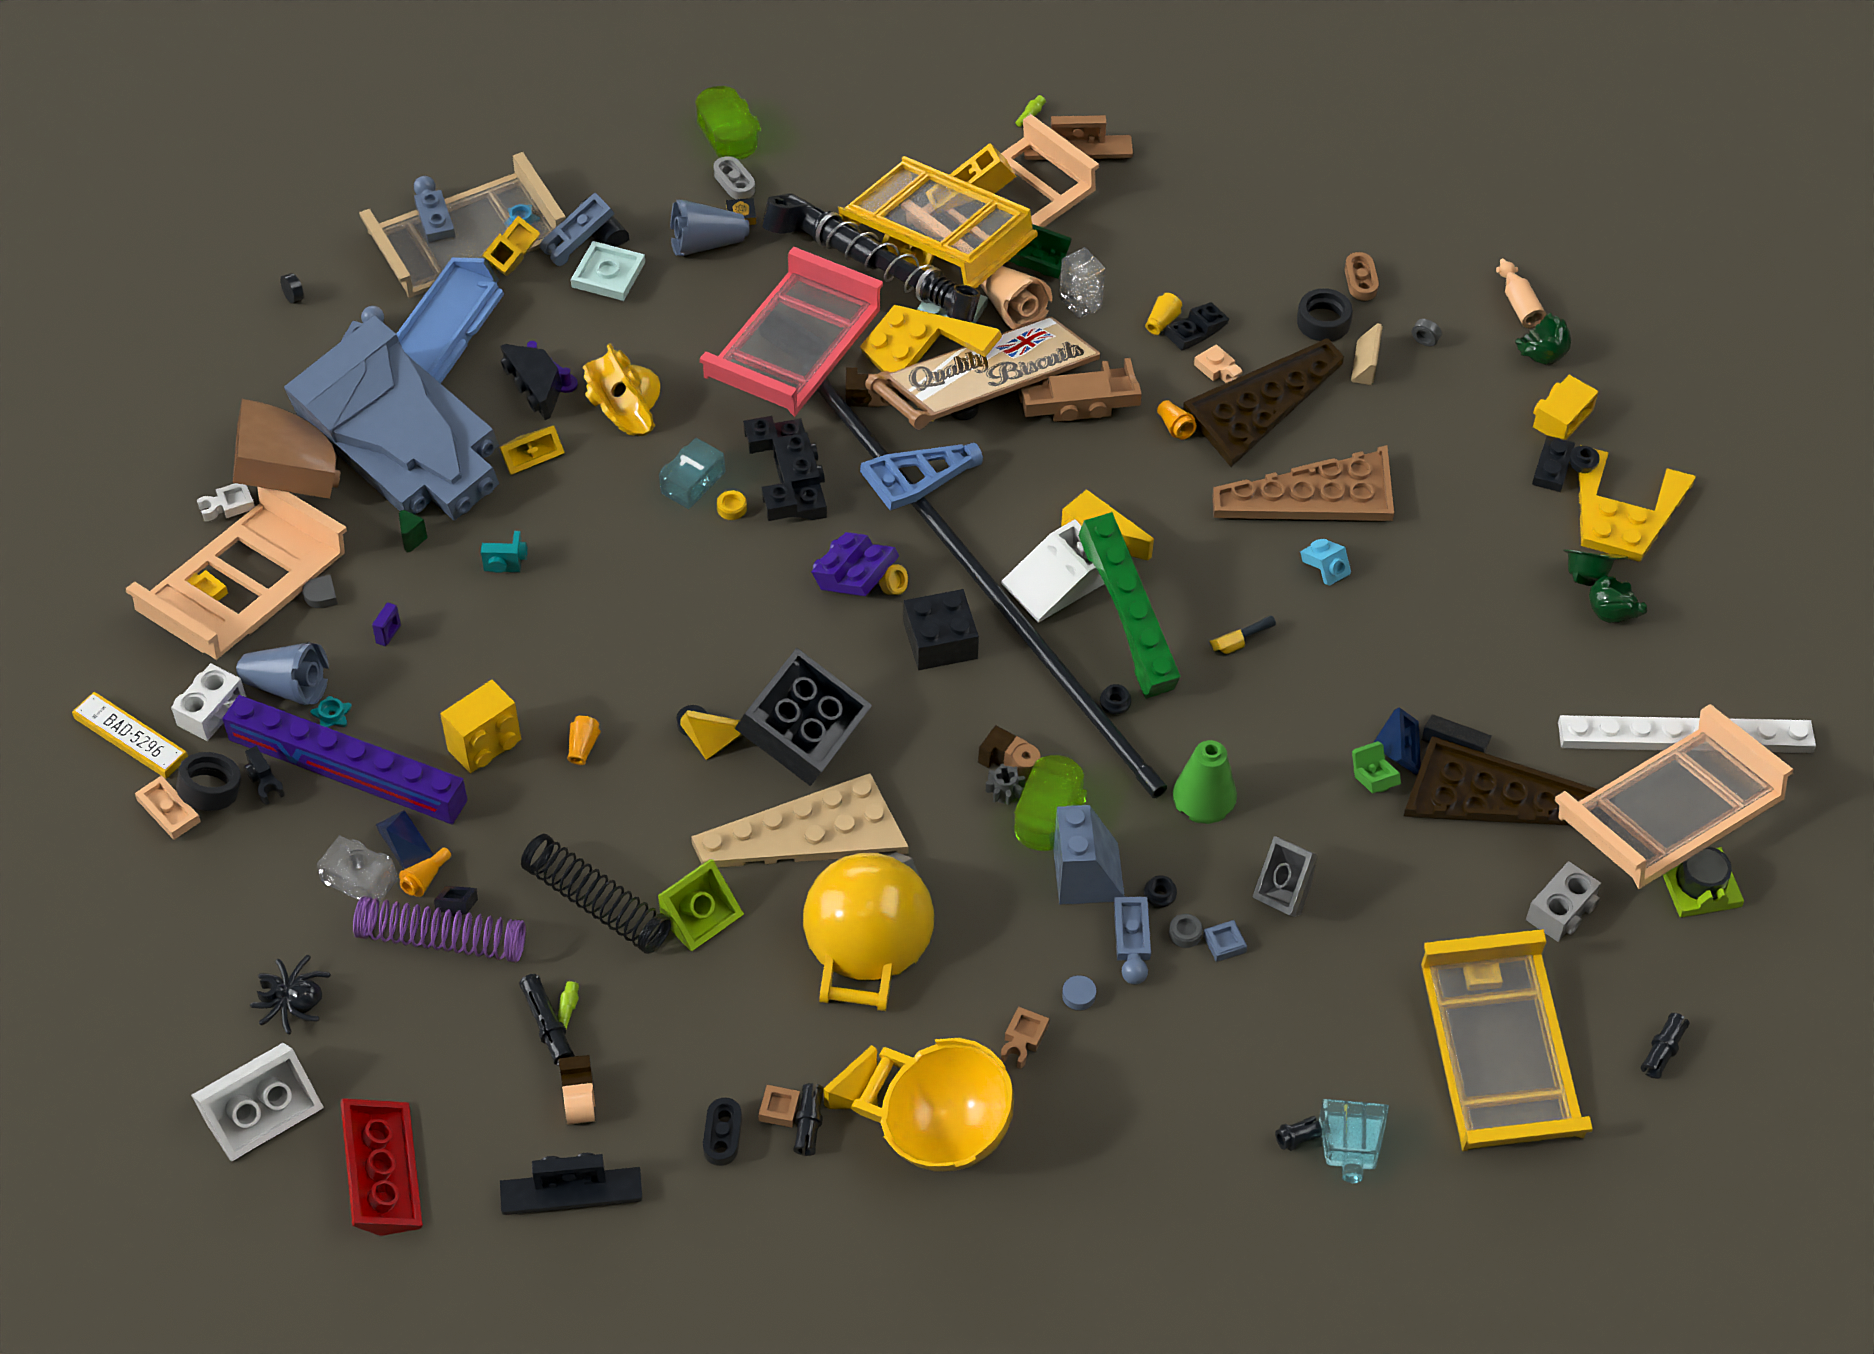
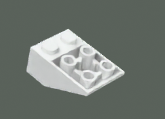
[1001,519,1105,623]

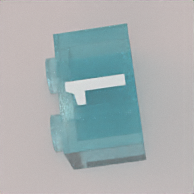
[659,438,725,509]

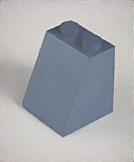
[1053,805,1125,905]

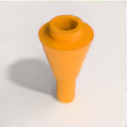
[399,847,452,897]

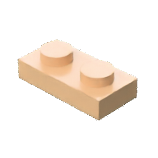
[135,775,201,840]

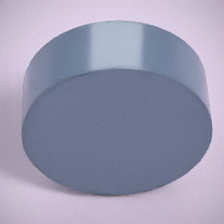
[1062,975,1096,1010]

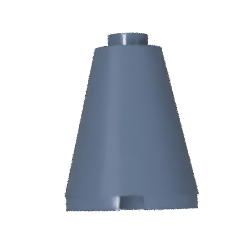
[670,199,749,256]
[236,642,329,705]

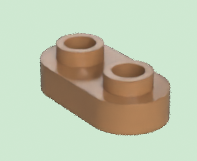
[1345,252,1379,301]

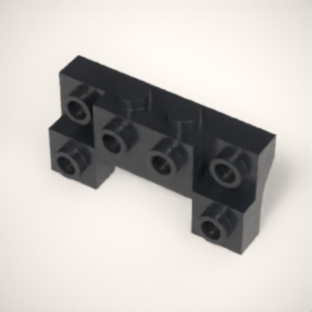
[743,416,827,521]

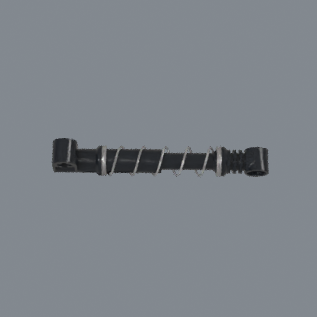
[762,193,981,322]

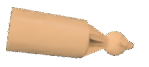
[1496,258,1546,328]

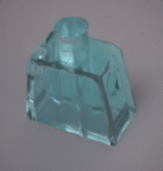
[1319,1099,1389,1183]

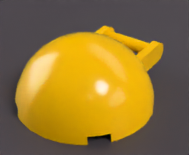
[803,853,934,1011]
[851,1038,1014,1171]

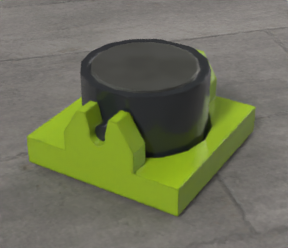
[1663,846,1744,918]

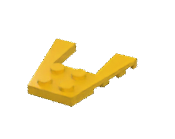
[860,305,1002,421]
[1578,445,1696,562]

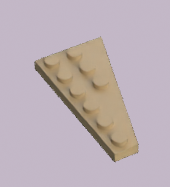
[691,773,908,868]

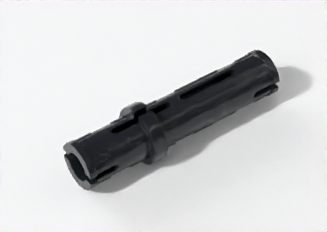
[519,974,575,1066]

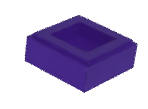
[372,602,401,647]

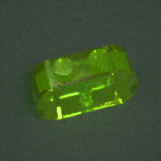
[695,86,760,160]
[1014,755,1088,851]

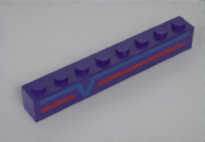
[222,695,468,825]

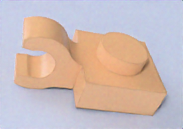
[1194,344,1243,383]

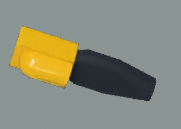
[1210,615,1276,654]

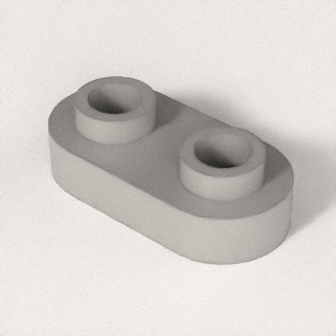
[713,156,755,199]

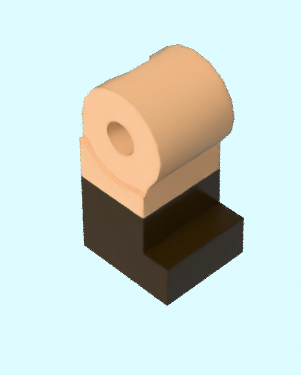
[559,1055,595,1125]

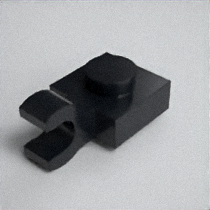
[244,746,285,805]

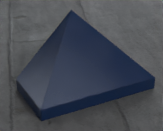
[1373,707,1421,775]
[376,810,434,870]

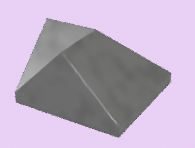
[1252,836,1317,917]

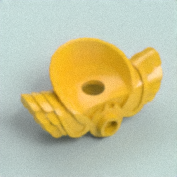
[583,344,661,436]

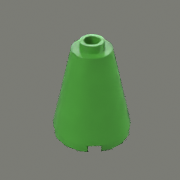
[1173,740,1237,824]

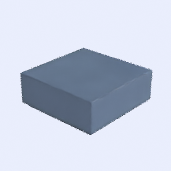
[1203,920,1247,962]

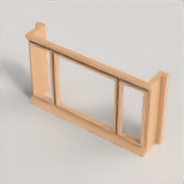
[901,114,1099,254]

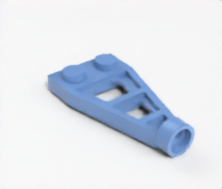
[860,443,983,510]

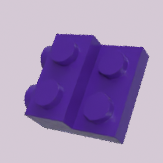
[811,532,899,596]

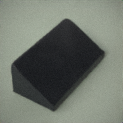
[1421,714,1492,753]

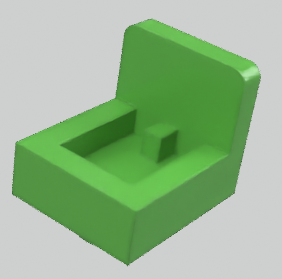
[1352,741,1401,794]

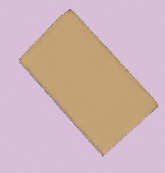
[1351,323,1383,385]

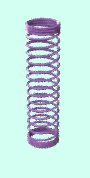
[353,896,526,963]

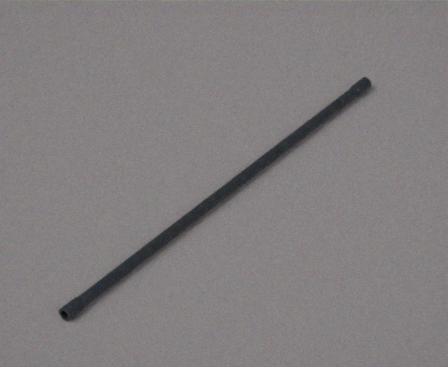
[801,362,1167,799]

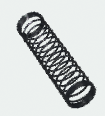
[521,833,671,954]

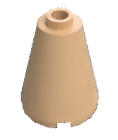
[980,266,1052,330]

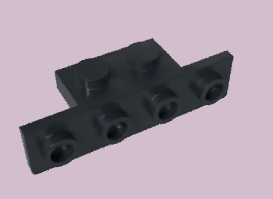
[500,1152,642,1215]

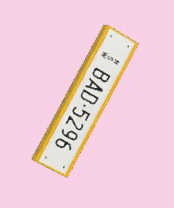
[72,692,188,779]

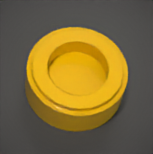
[717,490,747,520]
[879,564,908,595]

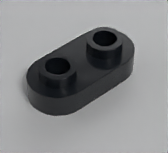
[703,1097,742,1166]

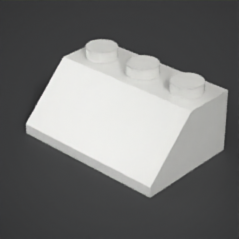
[191,1043,324,1162]

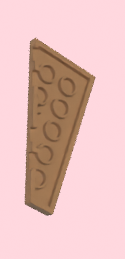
[1212,445,1394,521]

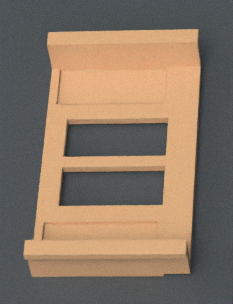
[126,487,347,660]

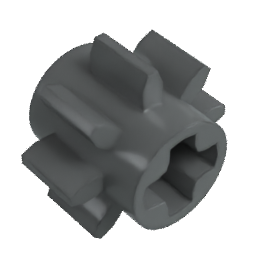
[985,764,1025,805]

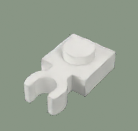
[197,483,255,521]

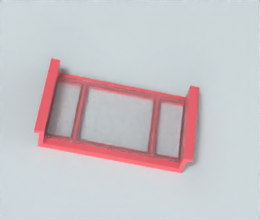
[700,247,883,417]

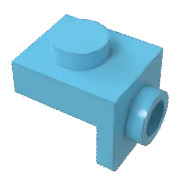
[1300,539,1351,586]

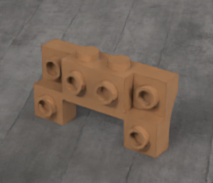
[1017,358,1142,422]

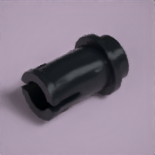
[1275,1116,1322,1151]

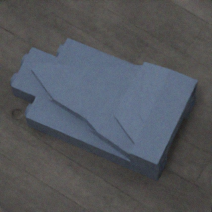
[284,315,499,521]

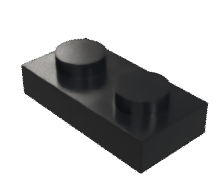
[1532,435,1575,492]

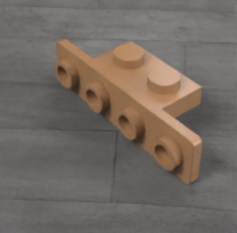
[1024,115,1133,160]

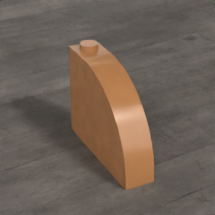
[233,399,340,499]

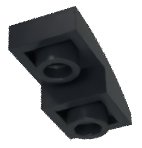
[1164,302,1229,351]

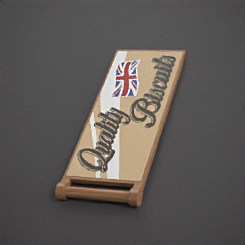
[865,317,1100,430]

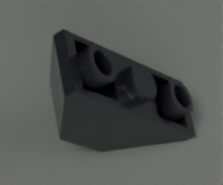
[500,344,562,420]

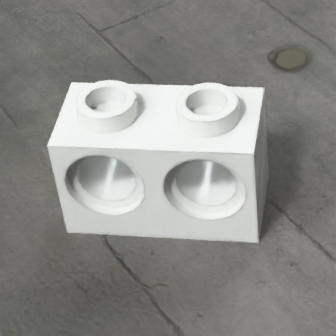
[171,663,246,741]

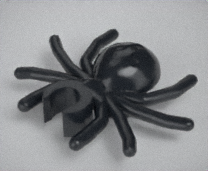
[250,955,331,1035]

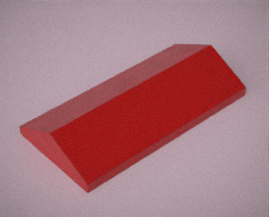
[341,1098,423,1236]

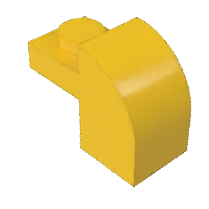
[482,216,541,276]

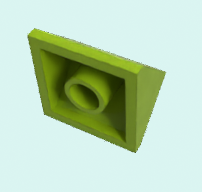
[658,859,744,951]

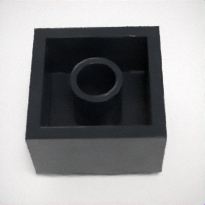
[903,589,979,671]

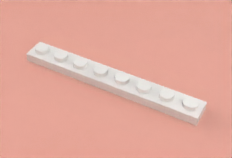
[1558,715,1816,753]

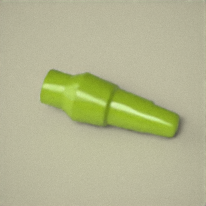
[1016,95,1046,127]
[557,981,579,1030]

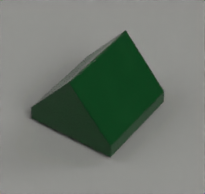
[399,510,428,553]

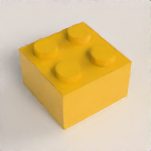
[440,680,521,774]

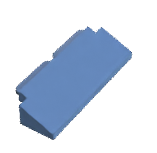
[396,257,504,384]

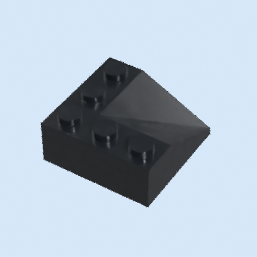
[735,648,872,786]

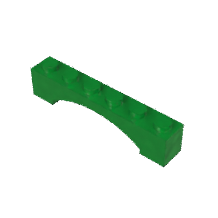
[1078,512,1181,699]

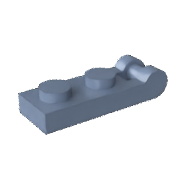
[540,193,615,266]

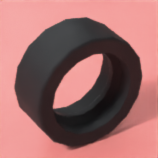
[1297,288,1353,342]
[176,752,241,811]

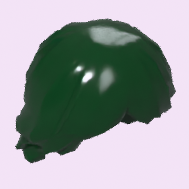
[1515,313,1571,365]
[1589,575,1647,623]

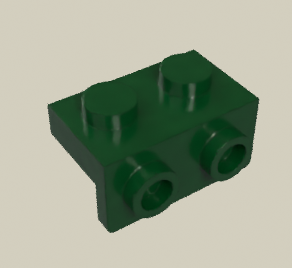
[1008,224,1072,279]

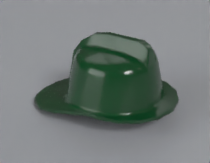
[1563,549,1628,586]

